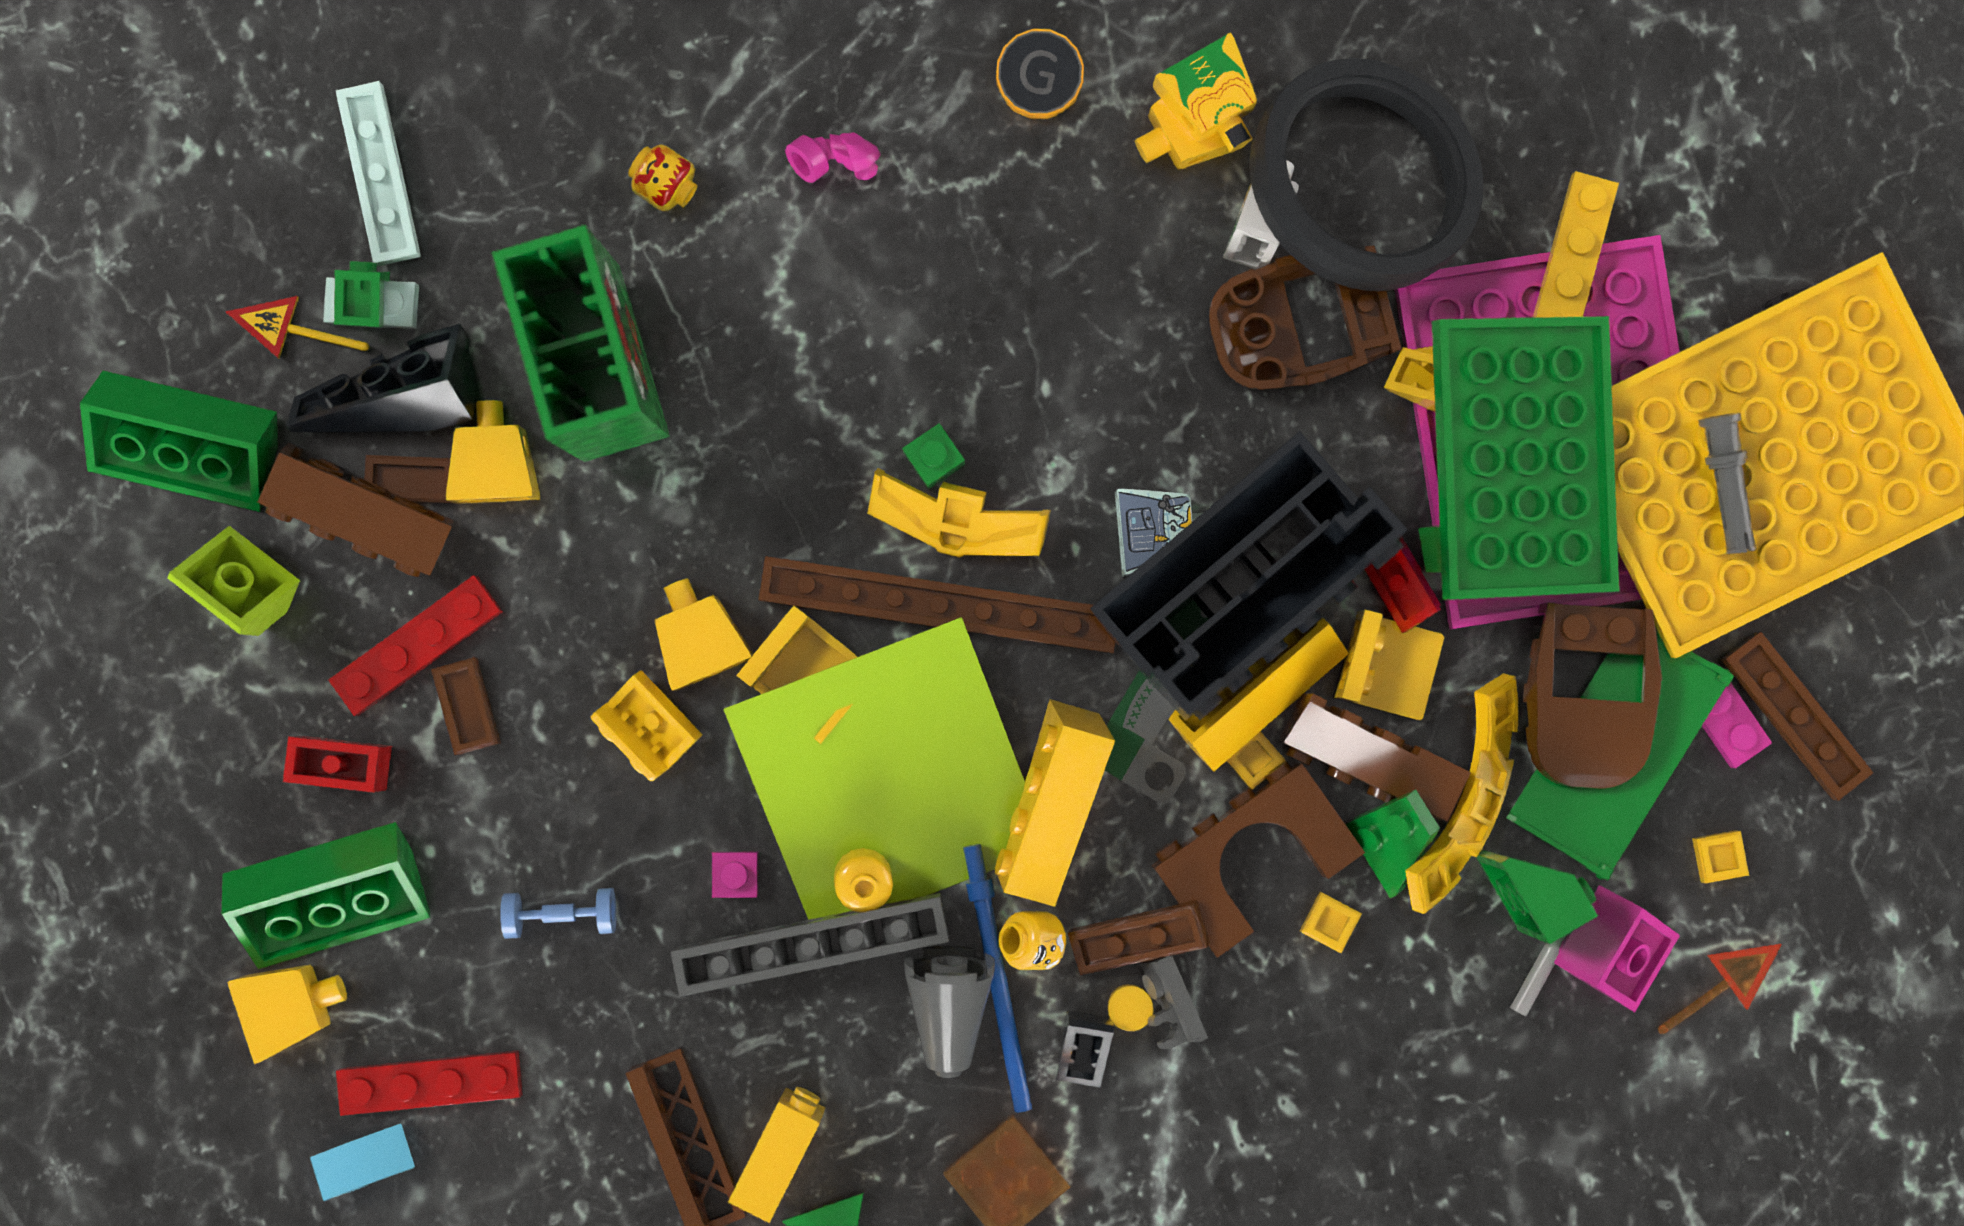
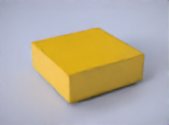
[1226,731,1286,790]
[1692,830,1749,883]
[1300,892,1362,953]

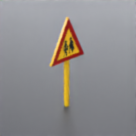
[225,296,369,359]

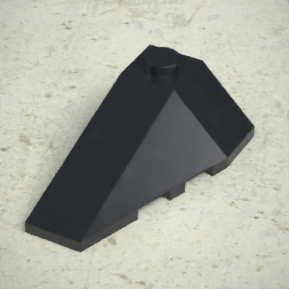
[286,324,479,432]

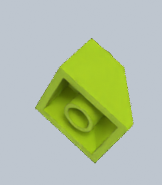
[167,526,300,636]

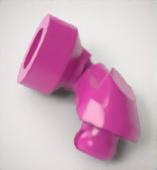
[786,132,881,183]

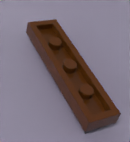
[1721,631,1874,801]

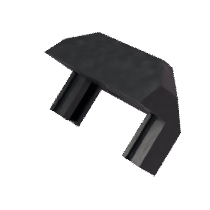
[1090,431,1408,720]

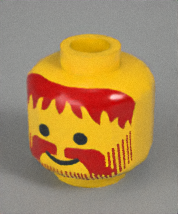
[628,144,697,211]

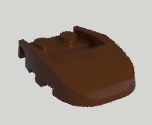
[1209,246,1402,389]
[1523,602,1662,789]

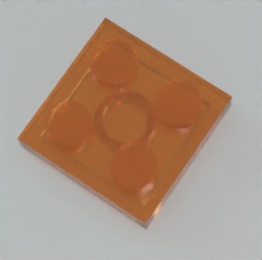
[943,1114,1070,1226]

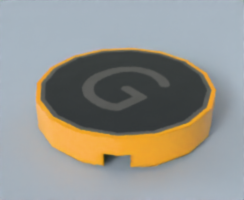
[996,29,1084,119]

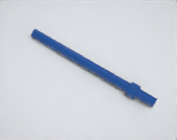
[963,844,1032,1113]

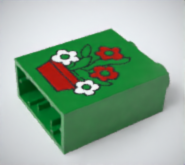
[492,225,670,462]

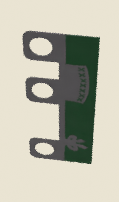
[1104,600,1209,803]

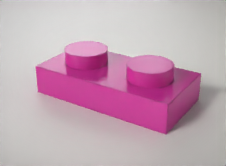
[1702,682,1772,768]

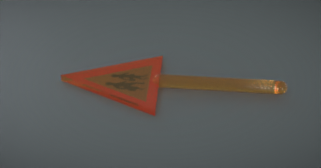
[1658,944,1782,1034]

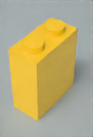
[728,1087,826,1223]

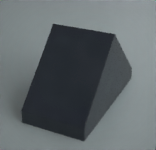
[1056,1010,1114,1087]

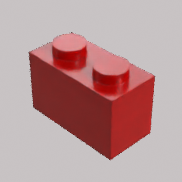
[283,736,392,792]

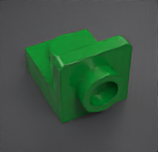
[334,261,390,327]

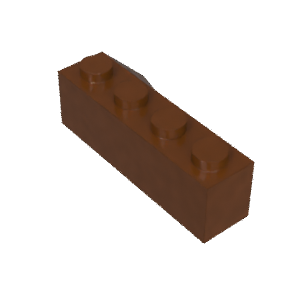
[1278,693,1471,822]

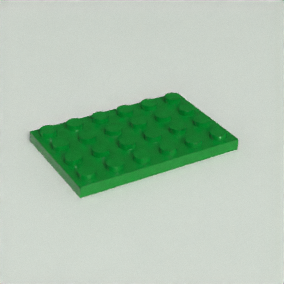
[1432,316,1619,600]

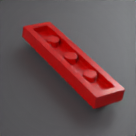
[328,575,503,716]
[336,1050,523,1116]

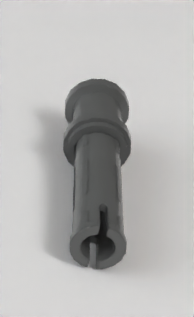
[1698,412,1757,554]

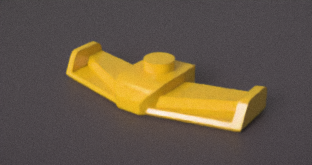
[867,468,1051,558]

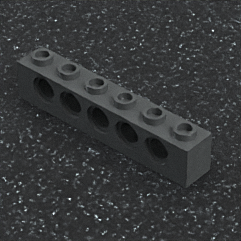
[671,893,949,997]

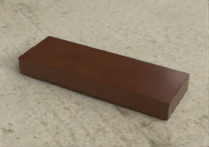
[1067,900,1210,975]

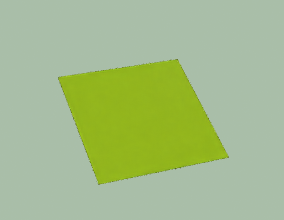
[723,617,1025,920]

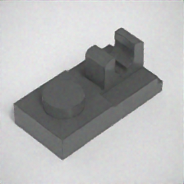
[1140,956,1208,1049]

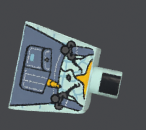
[1115,489,1203,577]

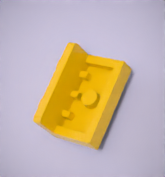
[591,670,703,781]

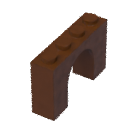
[1151,761,1365,958]

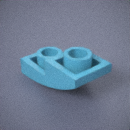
[310,1124,415,1201]

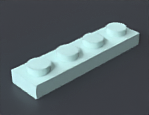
[336,81,421,266]

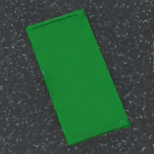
[1506,631,1734,881]

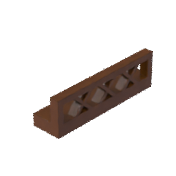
[625,1047,747,1226]

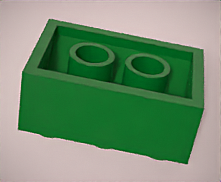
[1476,850,1598,944]

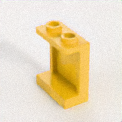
[737,606,858,744]

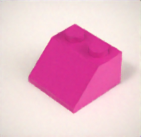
[1554,885,1680,1012]

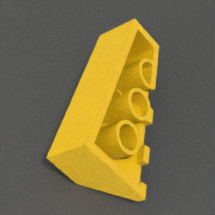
[1168,618,1349,772]

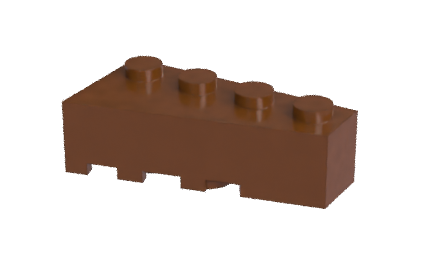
[257,442,454,577]

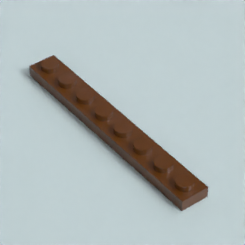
[758,556,1115,653]

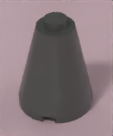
[904,946,995,1078]

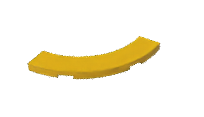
[1405,673,1518,914]

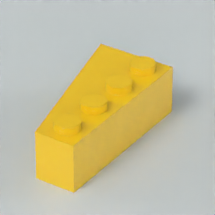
[995,699,1115,907]

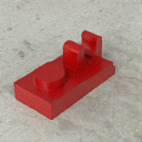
[1365,537,1441,633]

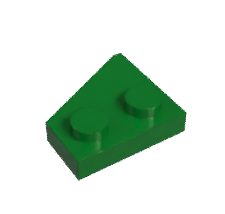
[1345,789,1440,898]

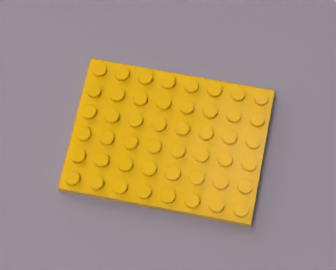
[1612,252,1964,658]

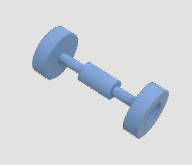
[501,888,616,939]

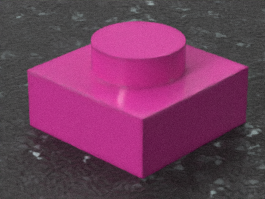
[712,851,759,898]

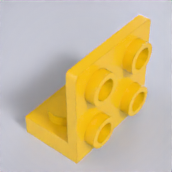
[1334,610,1444,720]

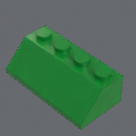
[80,370,278,512]
[221,822,430,969]

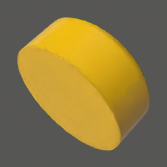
[1107,984,1153,1031]

